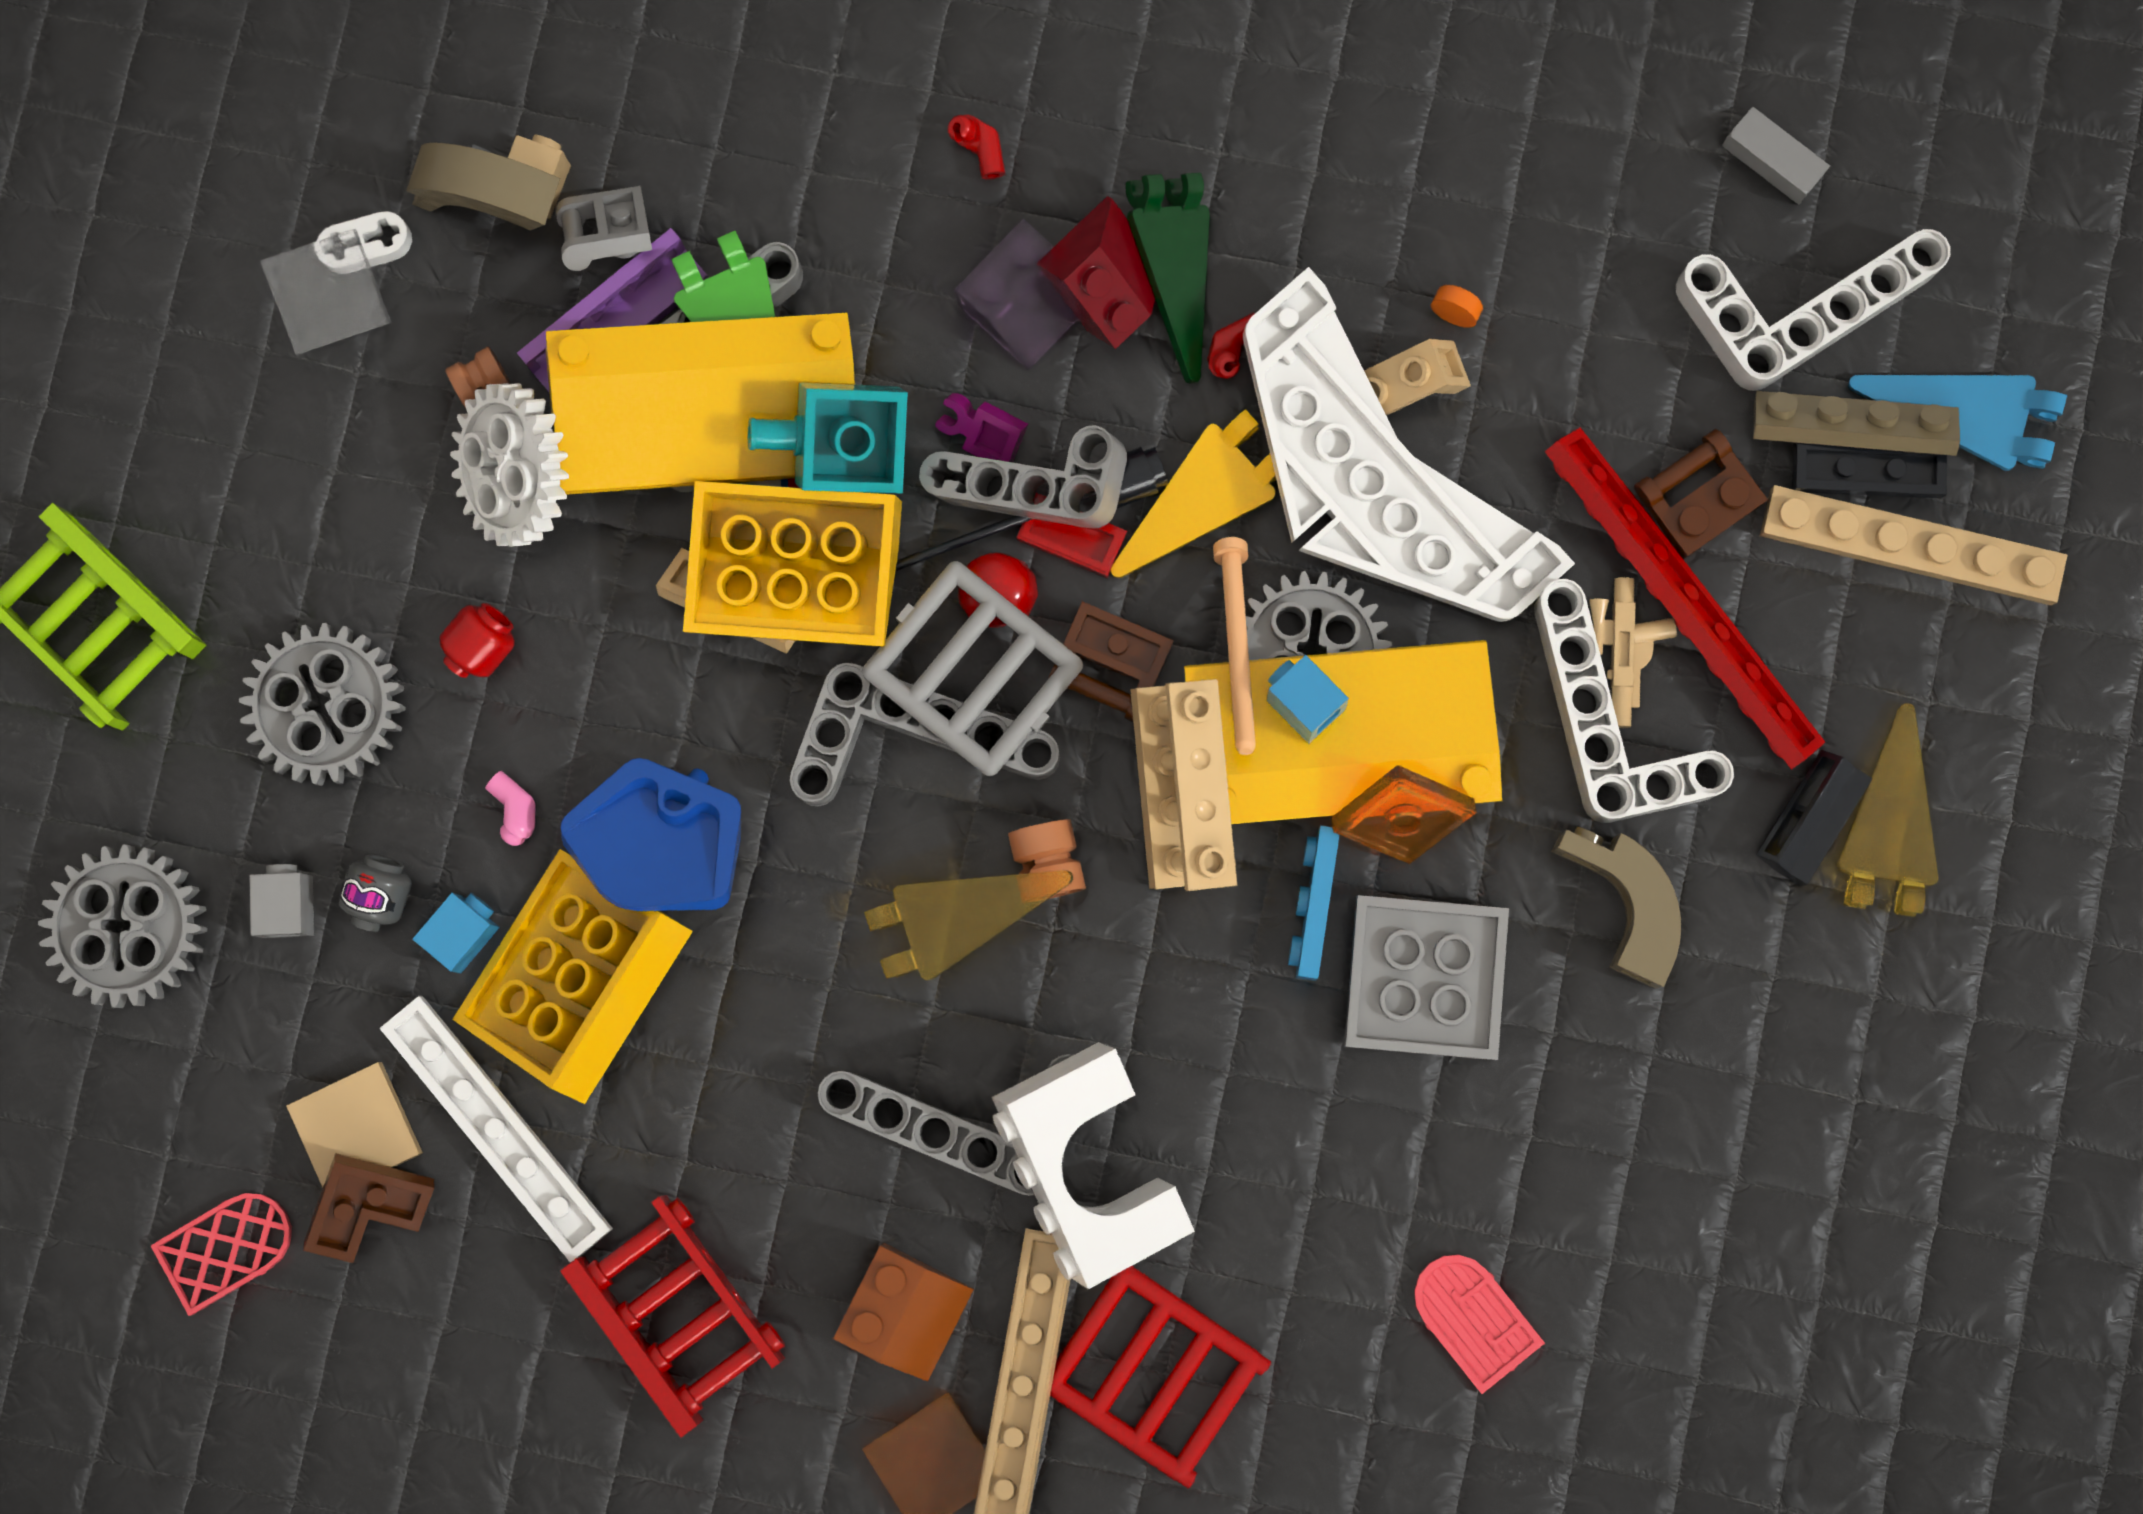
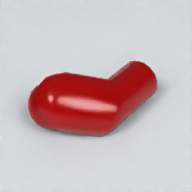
[948,114,1005,179]
[1207,312,1255,379]

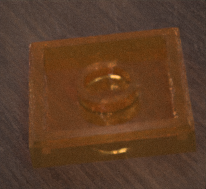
[1331,765,1477,864]
[862,1391,986,1514]

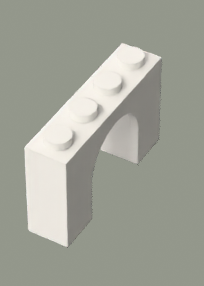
[992,1042,1195,1289]

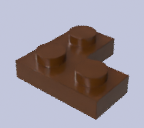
[303,1153,434,1263]

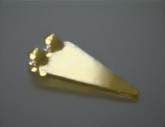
[1837,703,1938,917]
[864,870,1073,980]

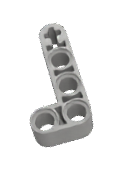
[919,425,1127,528]

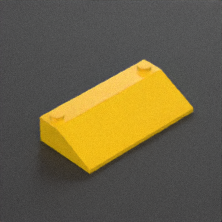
[546,313,855,495]
[1184,640,1502,824]

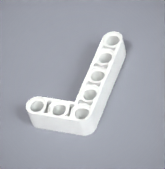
[1676,229,1950,391]
[1534,579,1734,823]

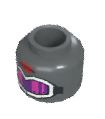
[338,854,412,932]

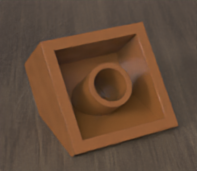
[833,1243,974,1381]

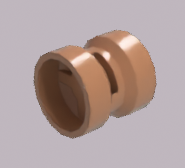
[445,346,511,408]

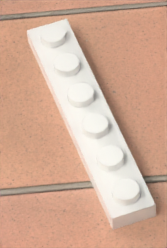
[380,996,613,1263]

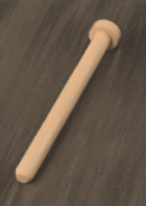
[1213,537,1256,755]

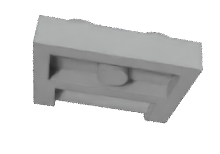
[556,186,652,271]

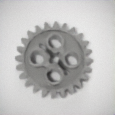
[1246,571,1392,660]
[239,623,406,786]
[38,844,207,1008]

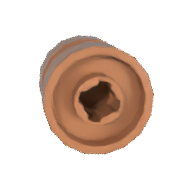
[1008,819,1086,903]

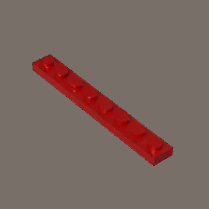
[1545,427,1826,769]

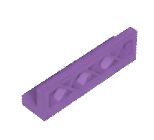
[517,228,709,392]

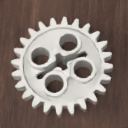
[450,383,569,547]

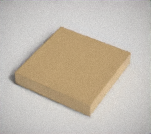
[286,1062,423,1187]

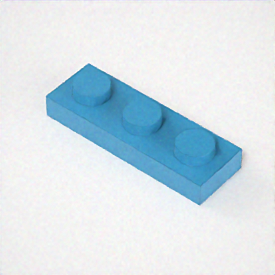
[1288,825,1340,981]

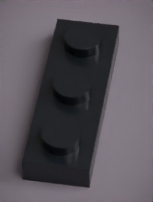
[1792,442,1947,498]

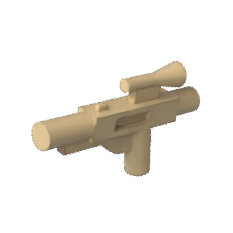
[1589,577,1677,728]

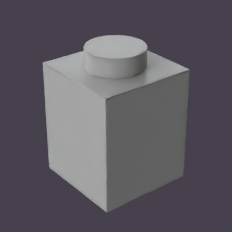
[250,864,314,938]

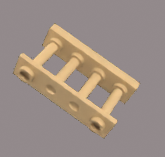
[1130,679,1237,891]

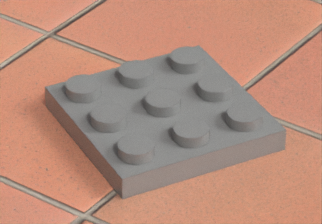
[1344,895,1509,1060]

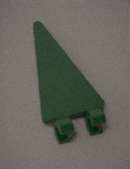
[1125,173,1210,384]

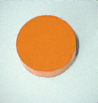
[1431,285,1483,328]

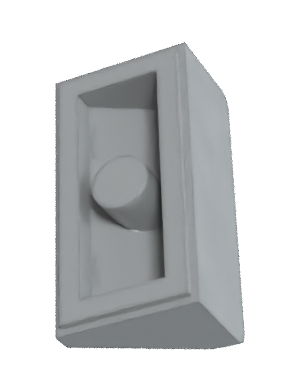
[1721,107,1830,205]

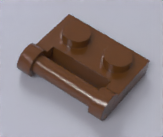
[1634,429,1768,559]
[1048,601,1174,722]

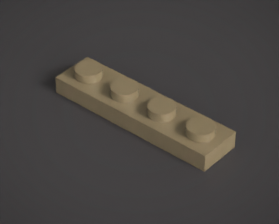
[1753,391,1960,456]

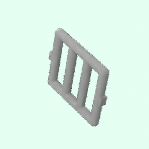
[862,561,1083,776]

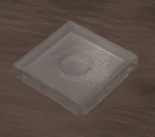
[260,229,391,355]

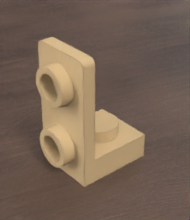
[1364,339,1471,416]

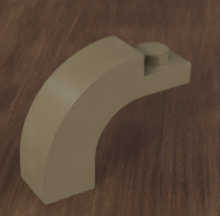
[406,143,560,231]
[1551,827,1681,989]

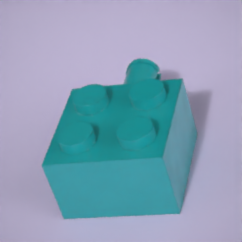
[747,383,908,494]

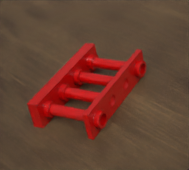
[560,1195,786,1438]

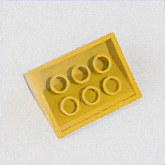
[683,481,902,647]
[452,849,693,1104]

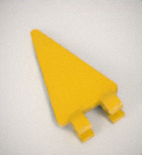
[1111,409,1276,578]

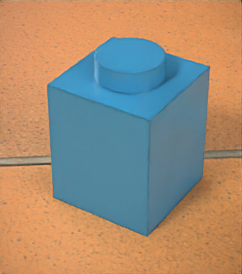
[1267,655,1349,744]
[412,893,500,973]

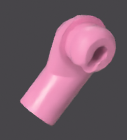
[485,771,536,846]

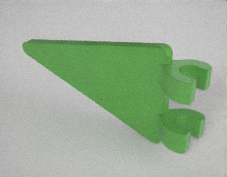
[671,231,775,322]

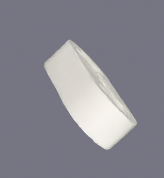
[316,211,412,274]

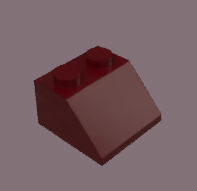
[1036,196,1155,349]

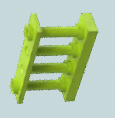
[0,502,207,731]

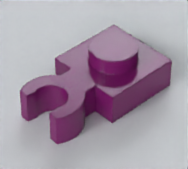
[935,393,1028,463]

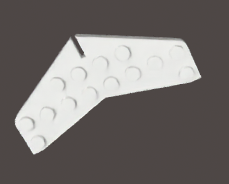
[1243,267,1575,622]

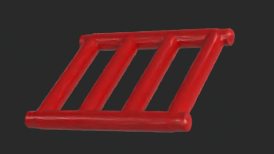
[1050,1266,1271,1489]

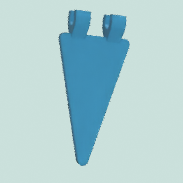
[1848,375,2067,471]

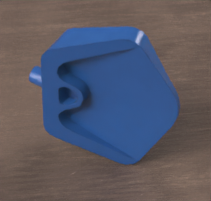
[560,758,741,911]

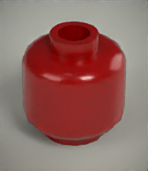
[439,603,515,678]

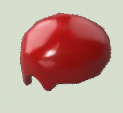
[958,553,1038,628]

